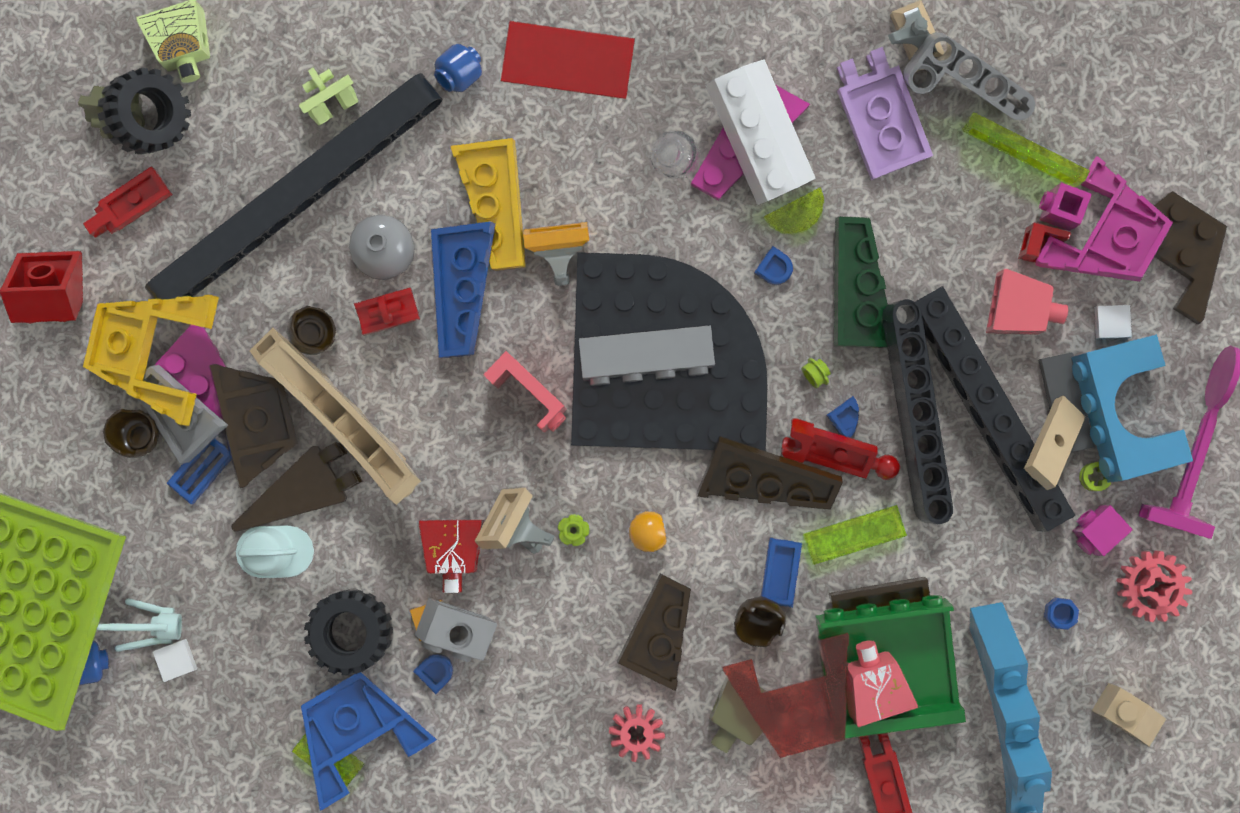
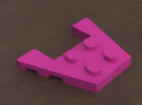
[1035,156,1173,282]

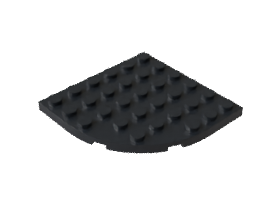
[571,252,768,451]

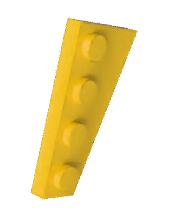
[450,138,526,271]

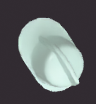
[236,525,314,578]

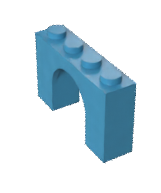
[1071,334,1193,483]

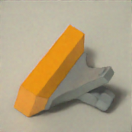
[523,222,589,286]

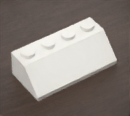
[706,60,816,205]

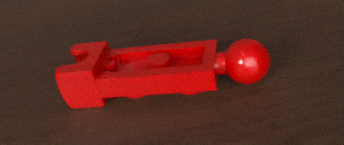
[781,418,900,480]

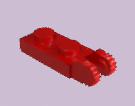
[858,733,913,813]

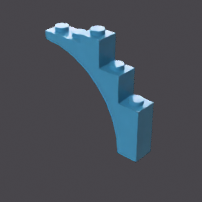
[969,602,1052,813]

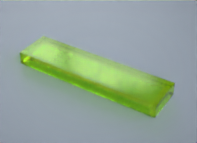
[962,112,1090,187]

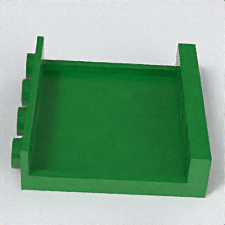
[815,595,966,740]

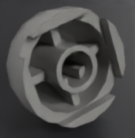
[349,215,415,280]

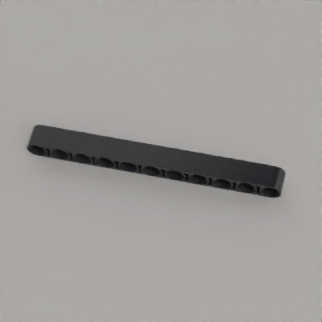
[145,73,443,300]

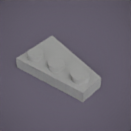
[141,365,228,464]

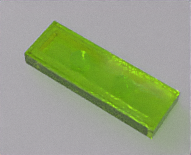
[803,505,907,565]

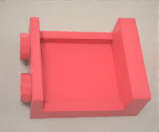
[483,351,567,433]

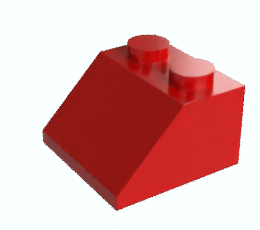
[0,251,83,324]

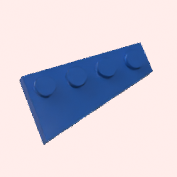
[431,221,496,358]

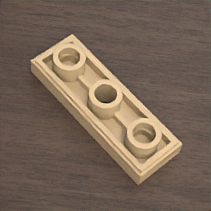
[1024,396,1086,490]

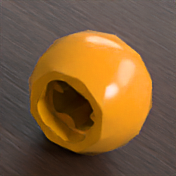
[629,511,667,552]

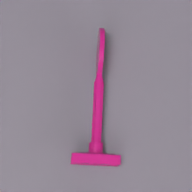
[1138,345,1240,539]

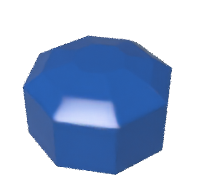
[1044,597,1079,630]

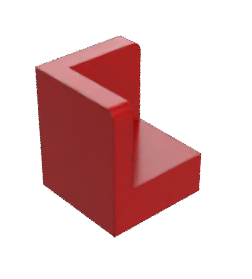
[1018,222,1071,263]

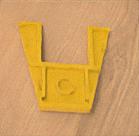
[83,294,219,426]

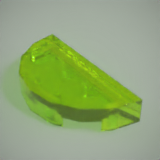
[763,187,824,235]

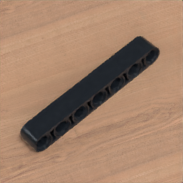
[882,299,953,524]

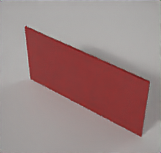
[501,21,635,99]

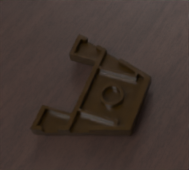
[1154,191,1227,324]

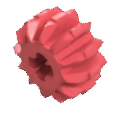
[609,704,665,762]

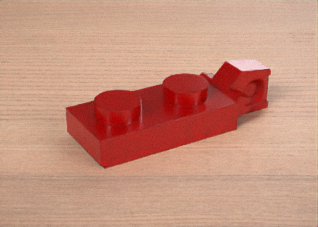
[83,167,173,238]

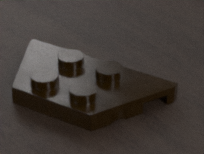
[209,364,298,488]

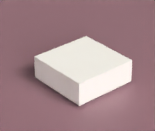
[1094,305,1132,339]
[153,639,197,682]

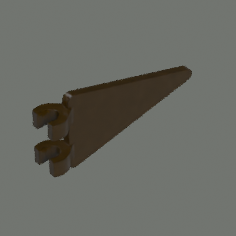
[231,442,363,532]

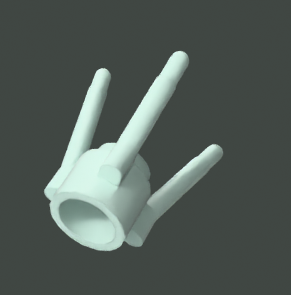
[97,598,182,652]

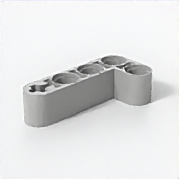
[903,32,1035,120]

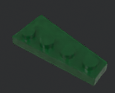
[834,216,888,348]

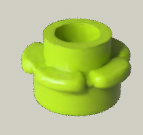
[801,358,831,389]
[558,514,590,546]

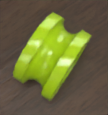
[1079,462,1111,491]

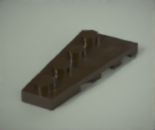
[697,436,843,510]

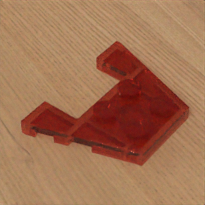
[721,633,849,758]

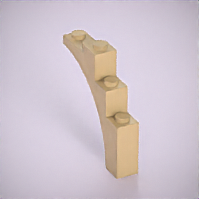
[249,328,421,505]

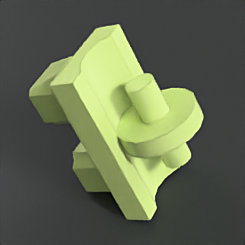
[299,67,358,125]

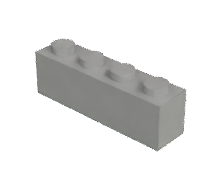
[579,325,715,386]

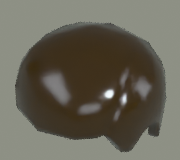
[286,305,336,355]
[103,409,160,458]
[734,596,786,647]

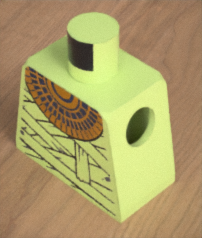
[136,0,210,83]

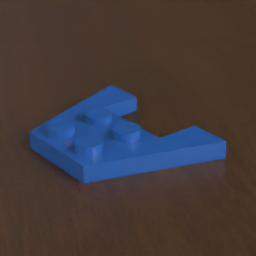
[301,672,437,811]

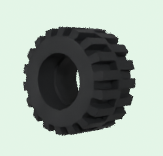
[98,68,191,155]
[304,589,393,675]

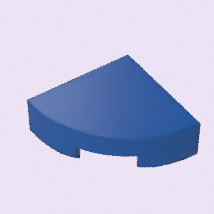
[826,396,859,438]

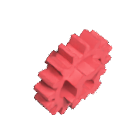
[1116,551,1192,622]

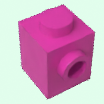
[1039,182,1092,231]
[1073,505,1133,556]

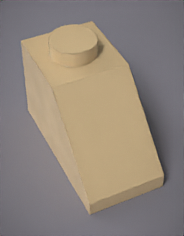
[1092,683,1166,747]

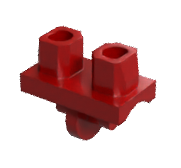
[354,287,420,336]

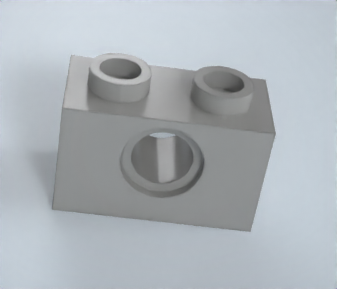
[415,598,497,662]

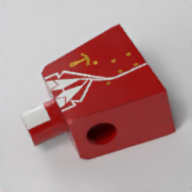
[419,520,484,593]

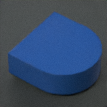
[754,246,793,285]
[413,654,453,694]

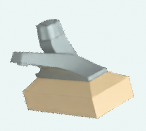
[888,0,944,73]
[475,488,554,554]

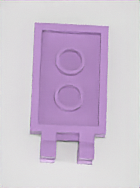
[836,47,933,180]

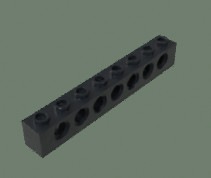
[915,286,1076,532]

